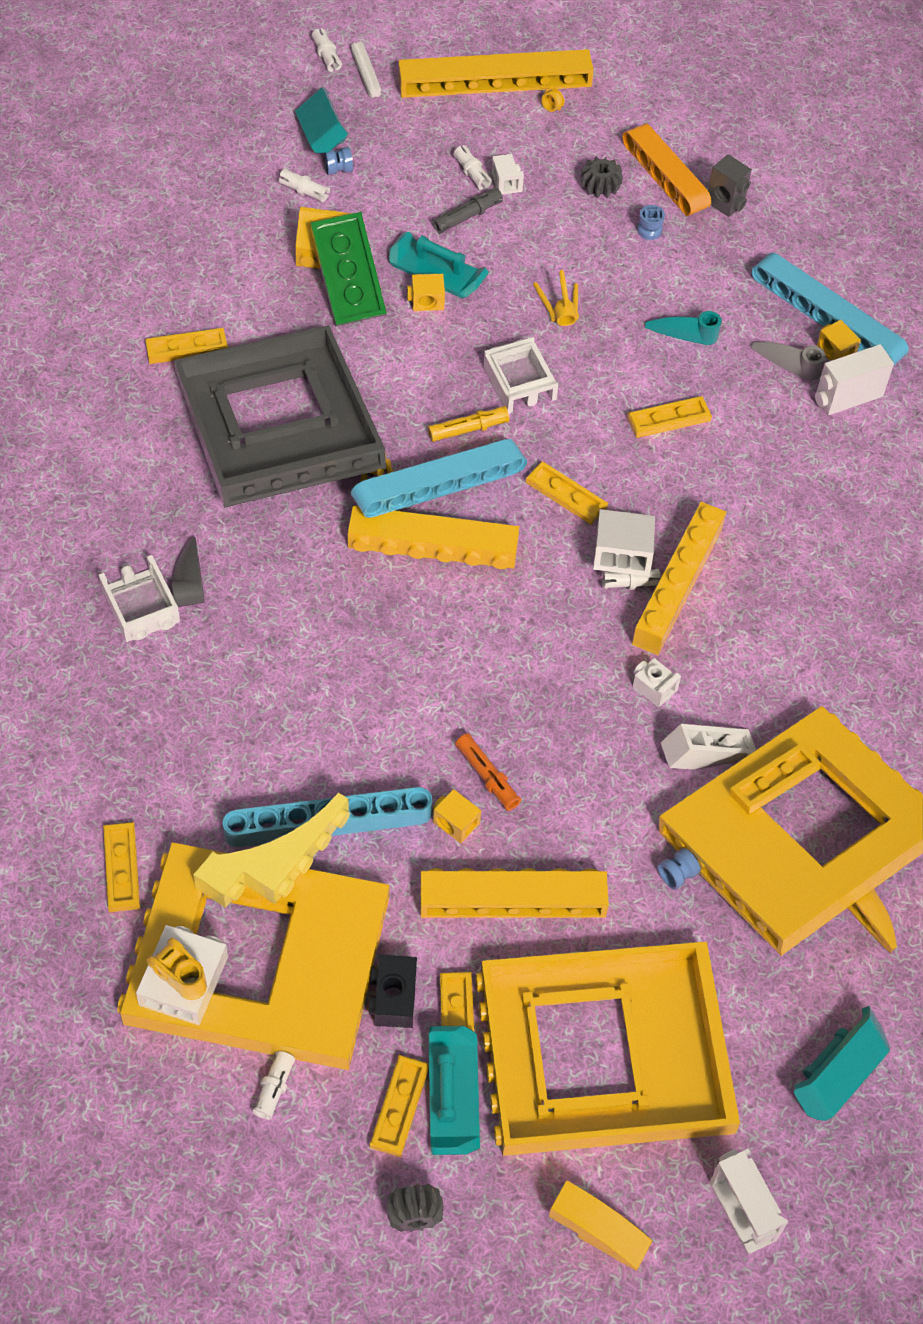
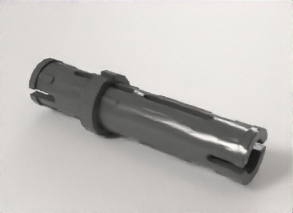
[432,187,503,234]

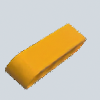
[622,123,711,216]

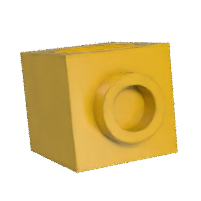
[407,274,445,311]
[817,320,861,361]
[433,789,482,844]

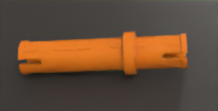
[455,733,522,811]

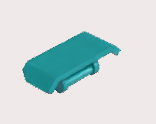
[295,87,348,153]
[389,232,489,299]
[794,1005,890,1121]
[429,1026,480,1155]

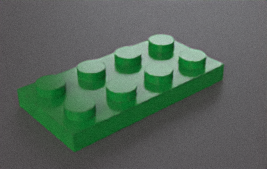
[310,212,387,326]

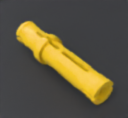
[428,406,510,443]

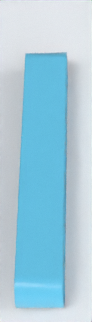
[752,252,909,367]
[351,439,527,518]
[222,787,432,847]

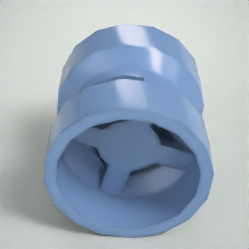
[324,147,353,175]
[637,205,665,240]
[657,848,701,890]

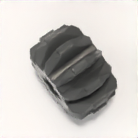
[580,156,623,198]
[386,1183,444,1232]

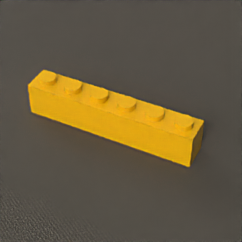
[632,501,727,655]
[348,505,520,569]
[420,868,609,918]

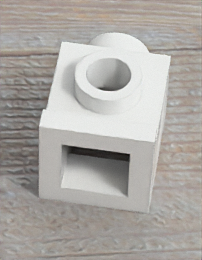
[491,154,524,194]
[633,658,681,708]

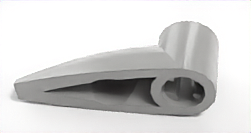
[751,342,826,380]

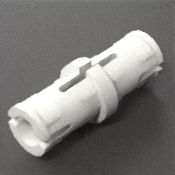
[312,28,342,72]
[454,145,492,190]
[279,168,330,203]
[602,569,661,590]
[252,1051,295,1120]

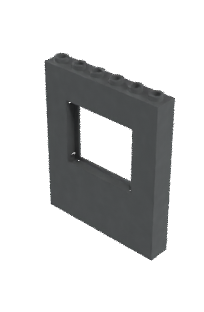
[174,325,386,508]

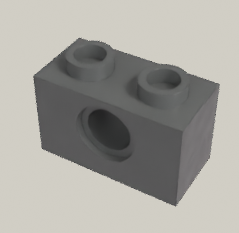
[708,154,752,217]

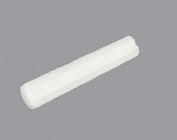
[351,41,381,98]

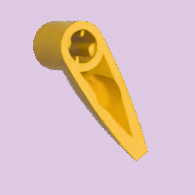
[848,889,897,953]

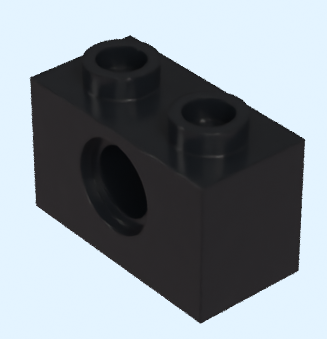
[369,955,417,1028]

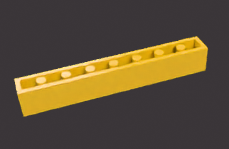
[398,49,594,98]

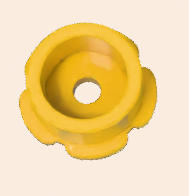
[542,88,565,112]

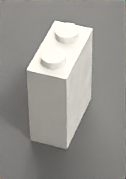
[815,344,894,415]
[593,509,655,576]
[136,925,228,1025]

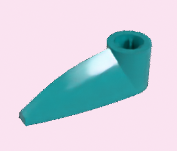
[645,311,722,345]

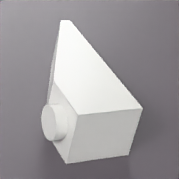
[661,724,756,769]

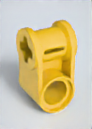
[146,937,207,1000]

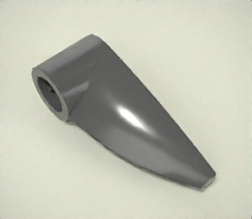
[172,537,205,607]

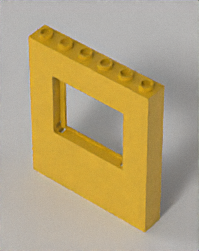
[659,706,923,956]
[117,842,390,1070]
[476,941,740,1156]

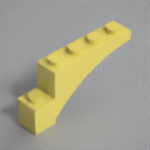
[194,792,350,908]

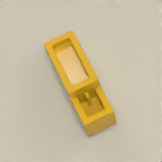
[549,1180,652,1271]

